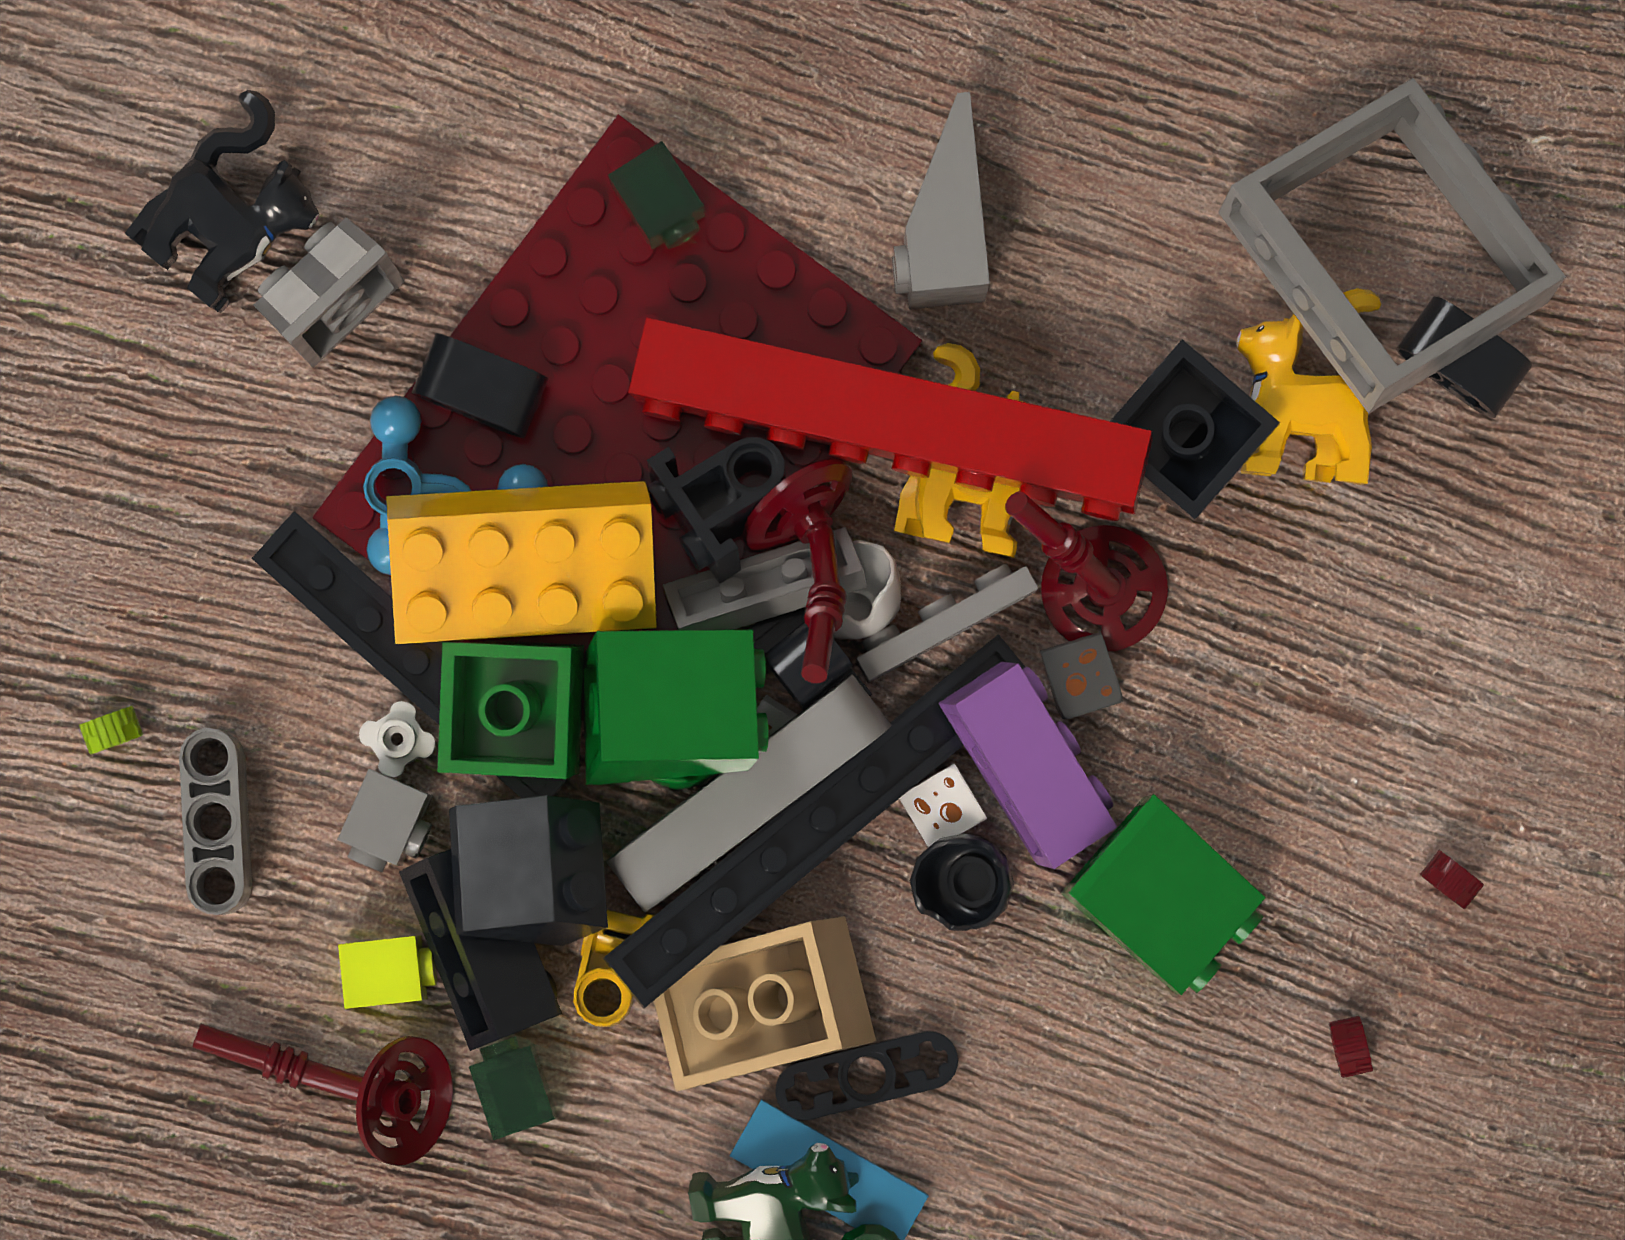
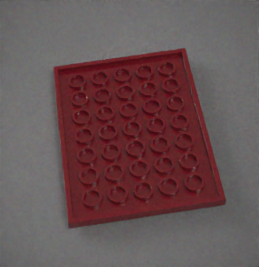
[312,114,923,722]

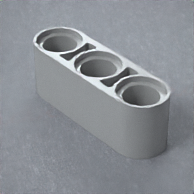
[179,728,252,915]

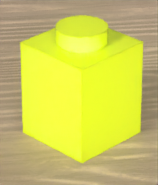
[338,935,437,1009]

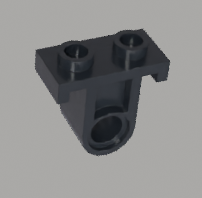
[647,437,786,584]
[749,608,872,710]

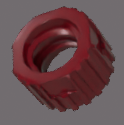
[1420,850,1484,909]
[1328,1015,1373,1078]

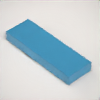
[730,1099,929,1240]

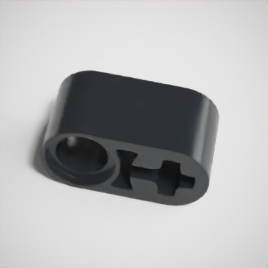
[1396,296,1532,418]
[411,333,549,439]

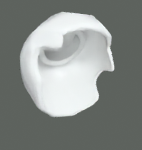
[805,540,901,640]

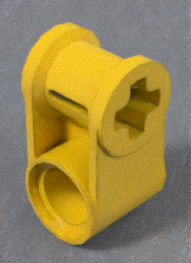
[573,910,655,1027]

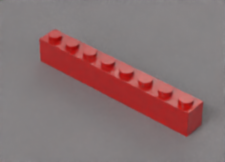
[628,317,1153,521]

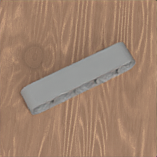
[606,674,892,912]

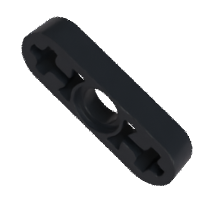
[775,1030,958,1120]

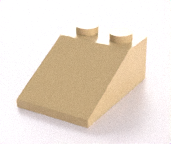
[654,916,876,1092]

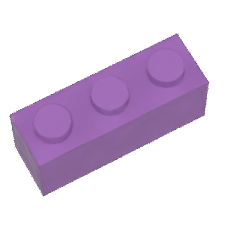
[938,662,1117,869]

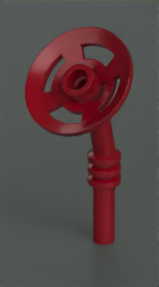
[742,458,853,683]
[1005,491,1168,652]
[192,1023,453,1166]

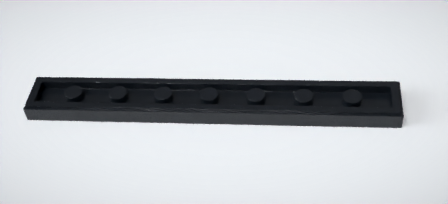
[603,634,1025,1009]

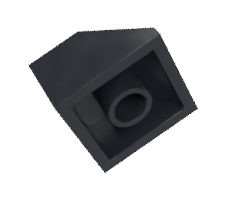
[1110,339,1280,521]
[449,795,608,946]

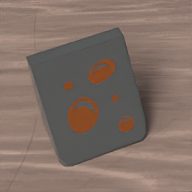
[1040,632,1123,719]

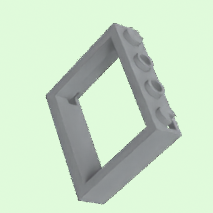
[1218,78,1566,414]

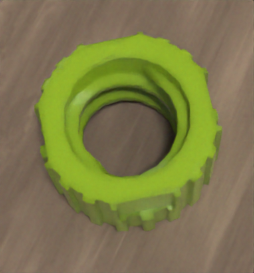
[79,705,143,755]

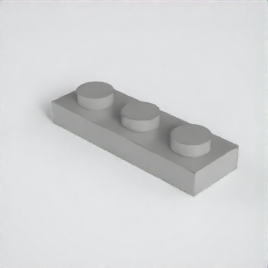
[663,527,867,630]
[856,563,1038,684]

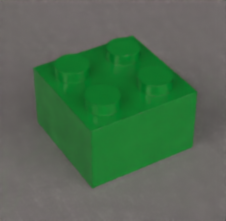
[437,639,584,779]

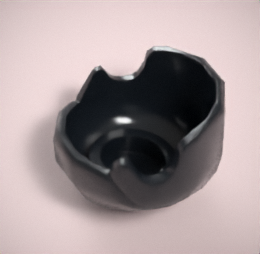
[910,834,1015,931]

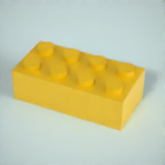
[386,481,656,644]

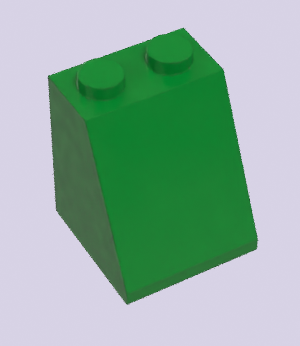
[583,630,769,785]
[1060,794,1266,995]

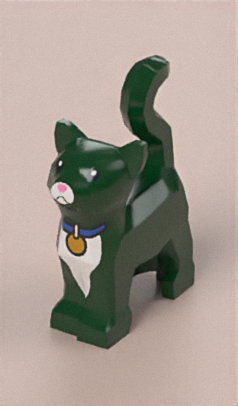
[688,1143,899,1240]

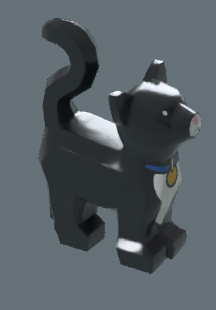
[125,90,319,313]

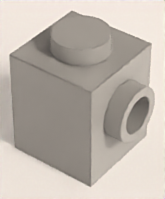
[337,769,433,872]

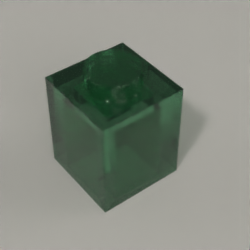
[608,141,705,250]
[469,1036,558,1140]

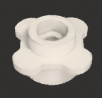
[359,701,435,777]

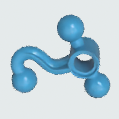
[363,395,548,575]

